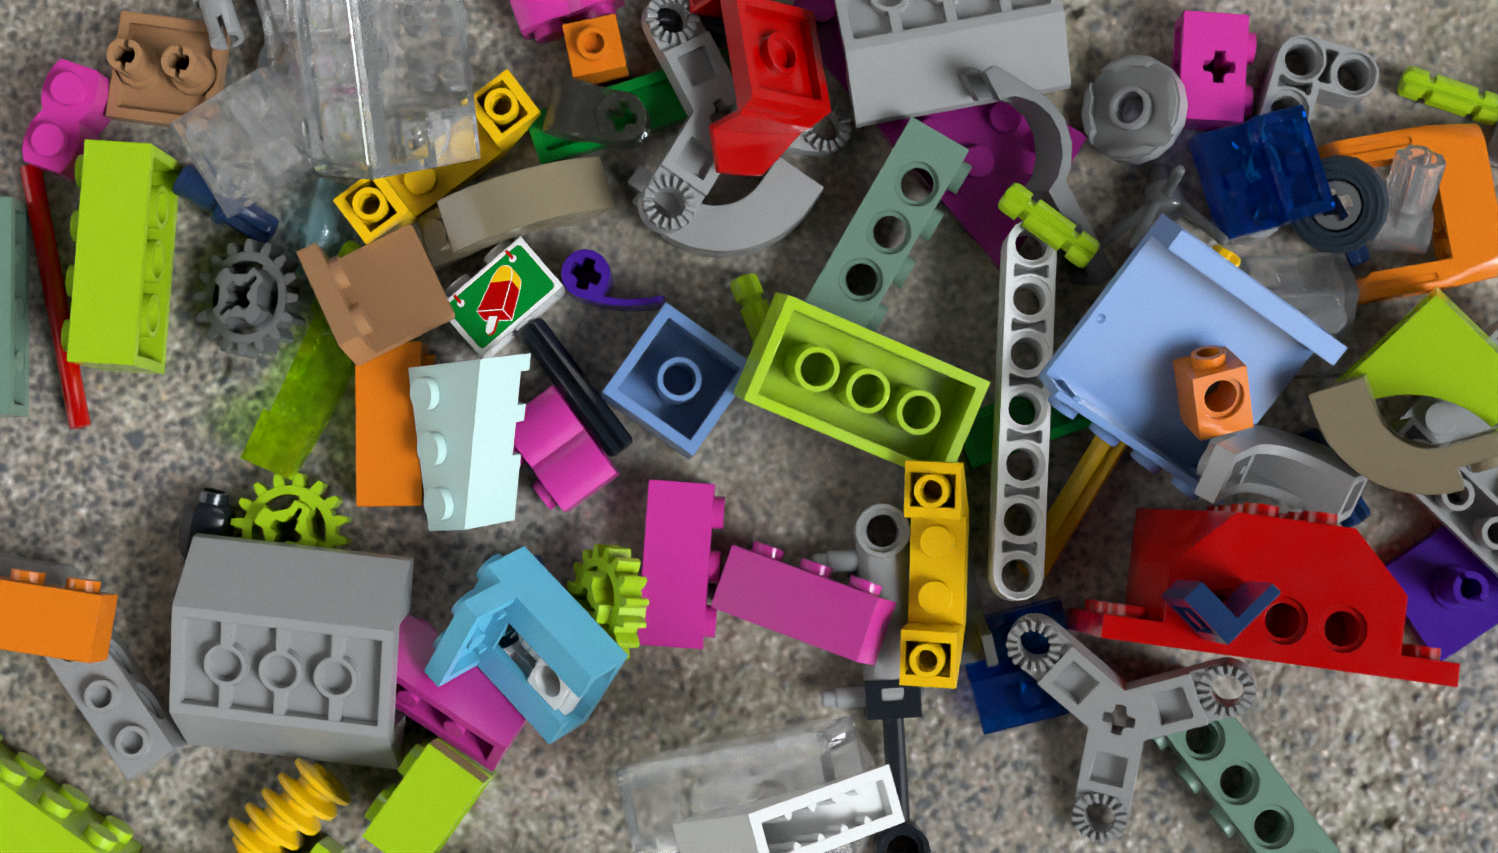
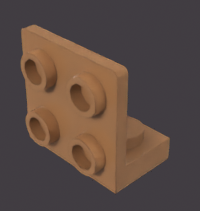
[296,225,455,366]

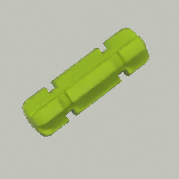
[1397,66,1498,125]
[998,183,1100,268]
[730,273,770,344]

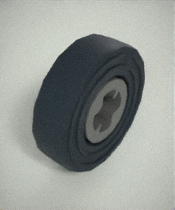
[1287,155,1390,254]

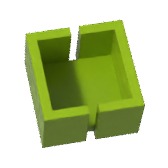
[362,737,497,853]

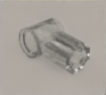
[1365,144,1446,255]

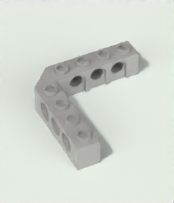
[0,552,188,781]

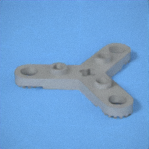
[638,0,852,234]
[1006,613,1257,843]

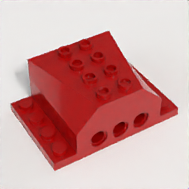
[1067,502,1460,687]

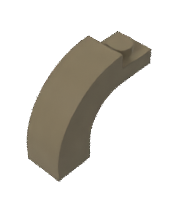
[417,157,616,268]
[1308,373,1498,495]

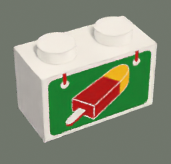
[445,236,568,359]

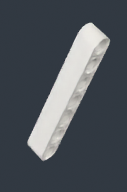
[987,221,1057,601]

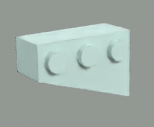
[408,353,531,531]

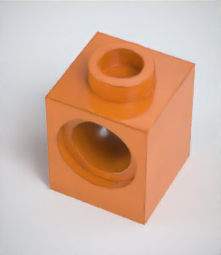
[562,14,630,91]
[1173,345,1254,441]

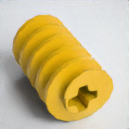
[228,757,352,853]

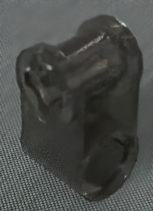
[542,77,651,149]

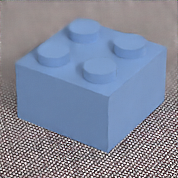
[600,302,747,460]

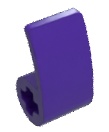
[561,249,666,312]

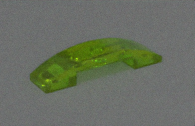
[240,297,355,481]

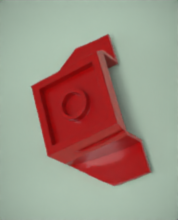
[689,0,831,176]

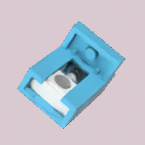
[424,546,628,745]

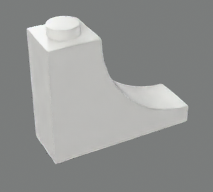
[672,764,905,853]

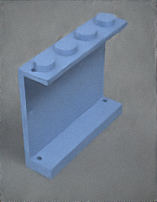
[1038,213,1347,505]

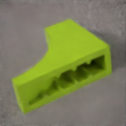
[1312,286,1498,428]

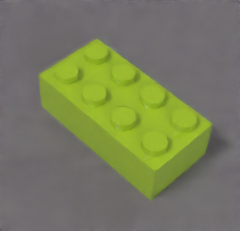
[61,139,181,375]
[733,292,990,468]
[0,734,144,853]

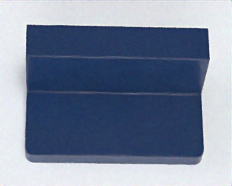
[1160,580,1281,645]

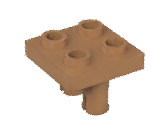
[105,11,231,134]

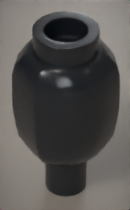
[178,487,236,560]

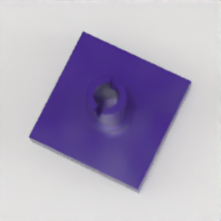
[1384,525,1498,661]

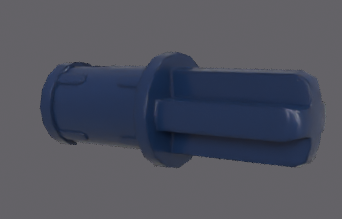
[172,163,279,244]

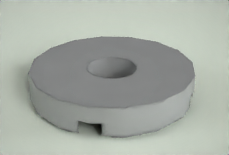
[1080,55,1188,164]

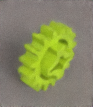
[230,473,352,549]
[566,544,649,661]

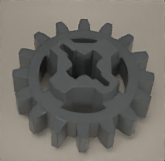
[194,239,311,359]

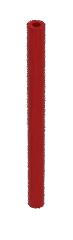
[19,164,91,430]

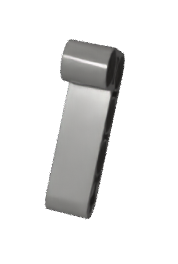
[1222,35,1379,246]

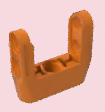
[1316,123,1498,307]

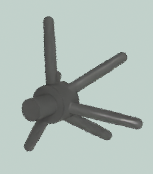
[1098,163,1235,250]

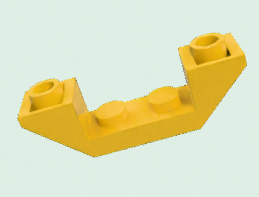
[333,69,541,244]
[899,460,969,689]

